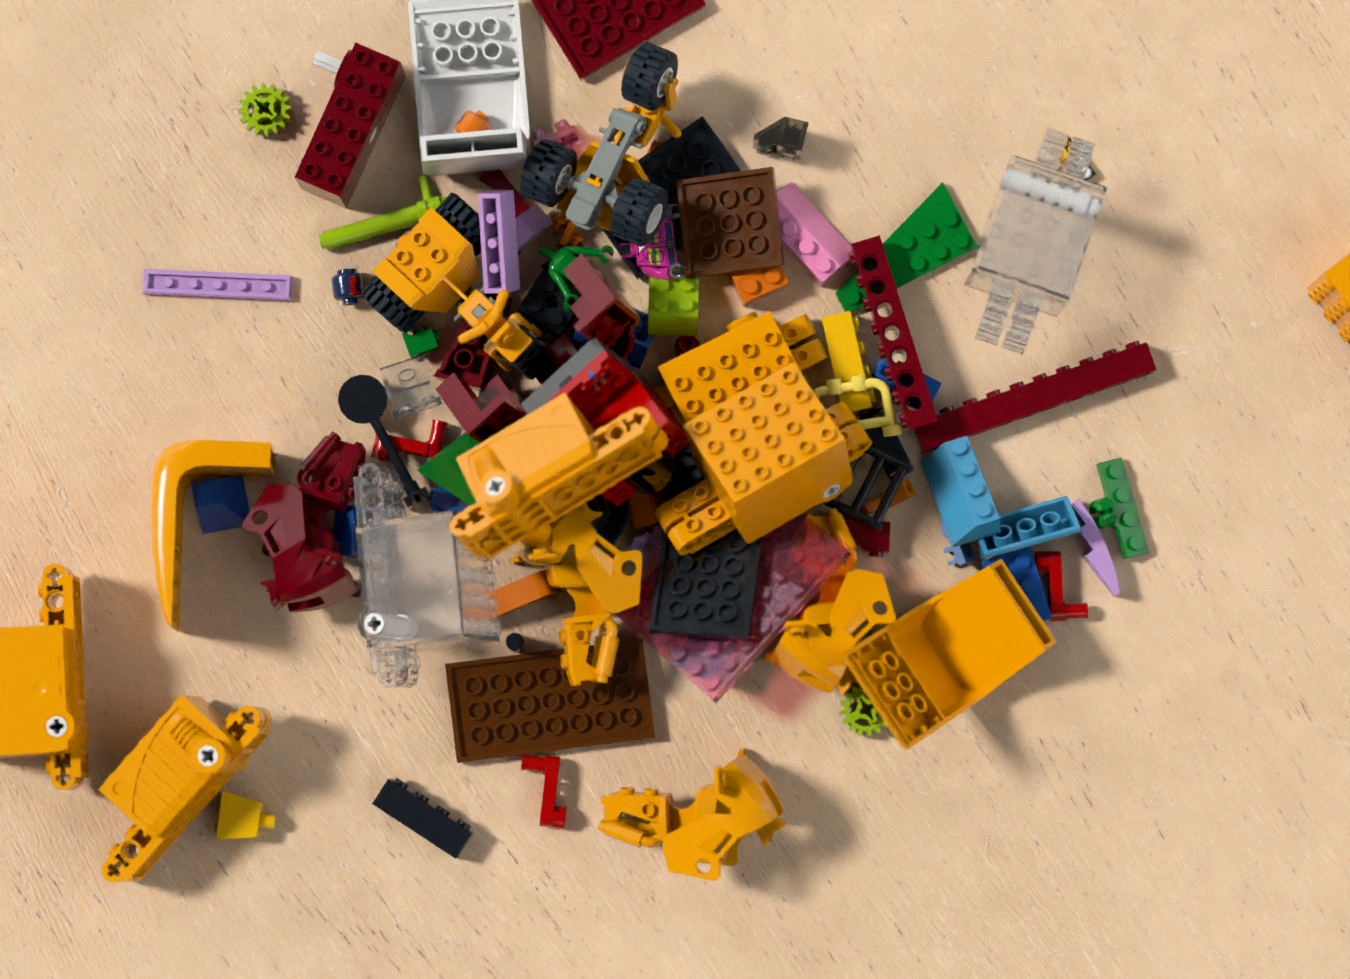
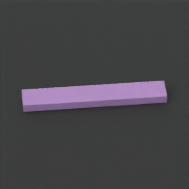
[143,269,292,301]

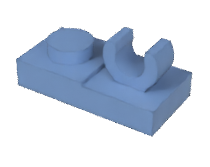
[940,519,976,566]

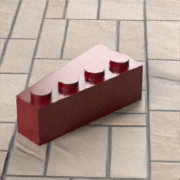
[434,293,513,391]

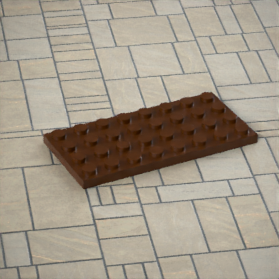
[445,639,655,763]

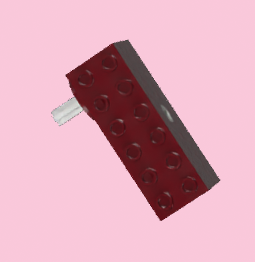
[294,42,406,208]

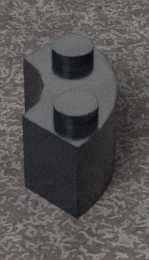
[594,495,630,545]

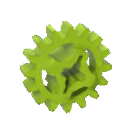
[238,83,292,137]
[839,686,887,737]

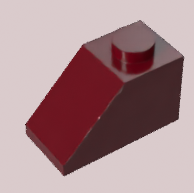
[845,520,891,558]

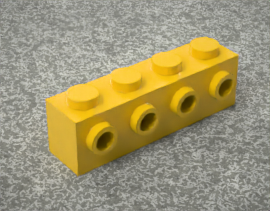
[821,311,877,414]

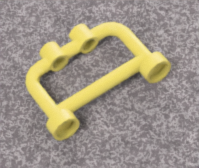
[813,374,903,437]

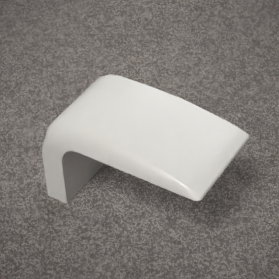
[408,0,531,175]

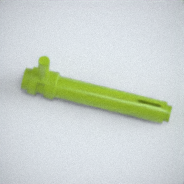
[318,175,446,250]

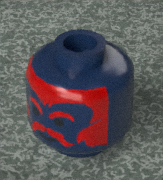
[332,268,364,306]

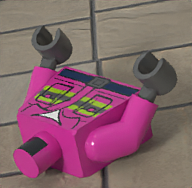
[620,204,686,280]

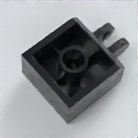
[518,268,582,341]

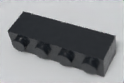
[372,777,473,859]

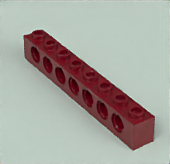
[848,235,938,434]

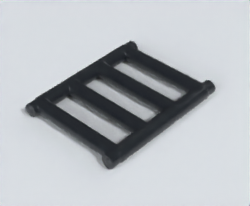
[822,445,913,531]

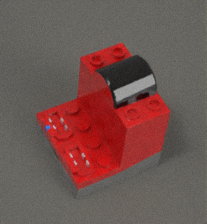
[520,336,688,506]

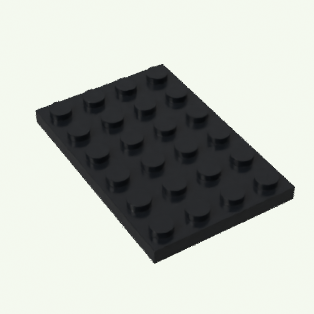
[601,116,741,280]

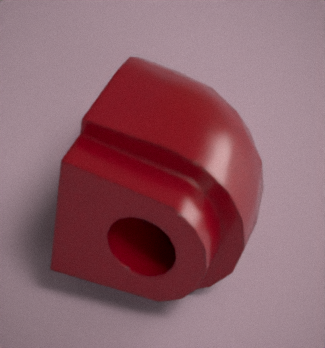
[674,335,700,357]

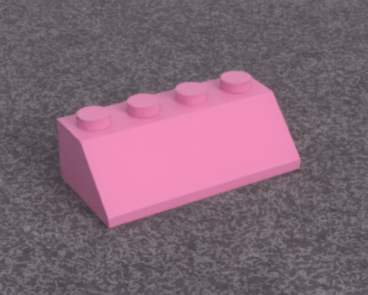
[777,182,851,287]

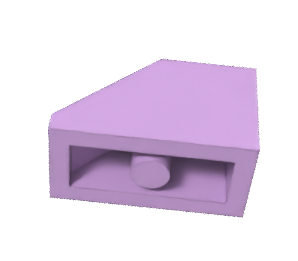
[516,204,553,252]

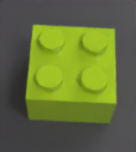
[648,277,699,336]

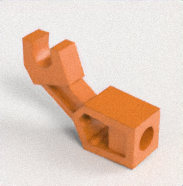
[854,479,916,520]

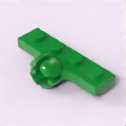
[1089,457,1149,559]

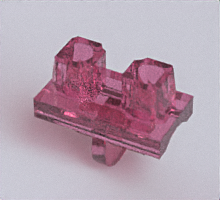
[533,119,580,149]

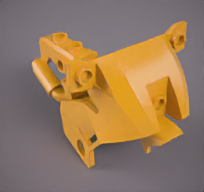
[508,502,642,686]
[763,508,896,696]
[598,748,788,881]

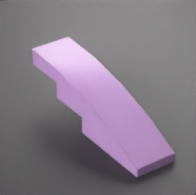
[1071,498,1120,597]

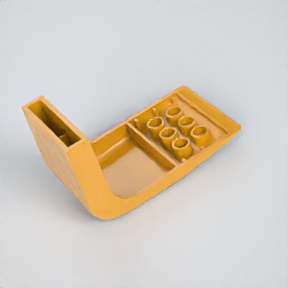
[151,440,275,632]
[843,558,1057,750]

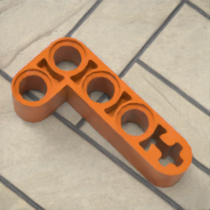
[458,570,561,629]

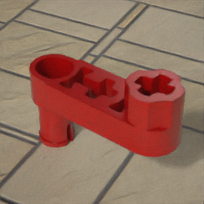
[371,420,448,462]
[1035,551,1088,622]
[521,755,567,829]

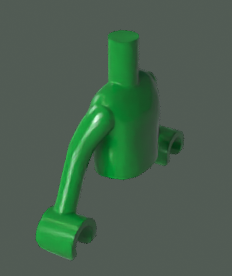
[539,245,614,313]

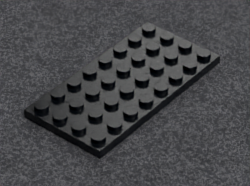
[649,448,763,640]

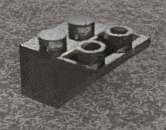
[753,117,809,162]

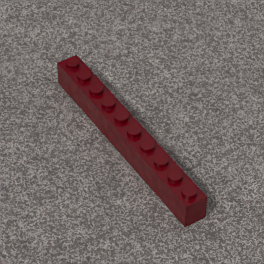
[915,340,1157,454]

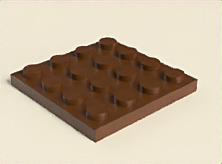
[676,167,784,278]

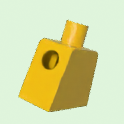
[216,791,276,839]

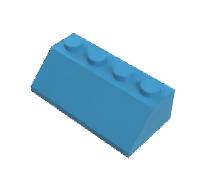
[921,436,1001,547]
[975,496,1081,559]

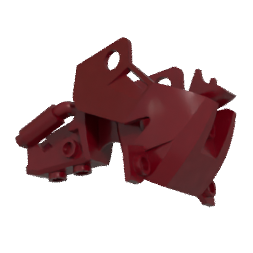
[242,431,370,612]

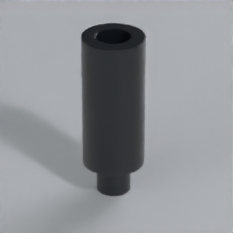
[506,633,526,653]

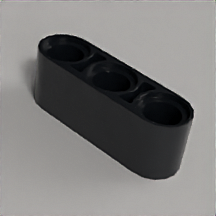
[860,407,914,480]

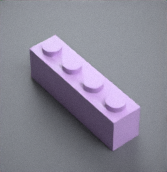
[478,190,520,293]

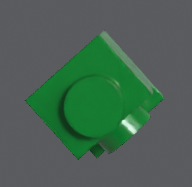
[402,326,442,358]

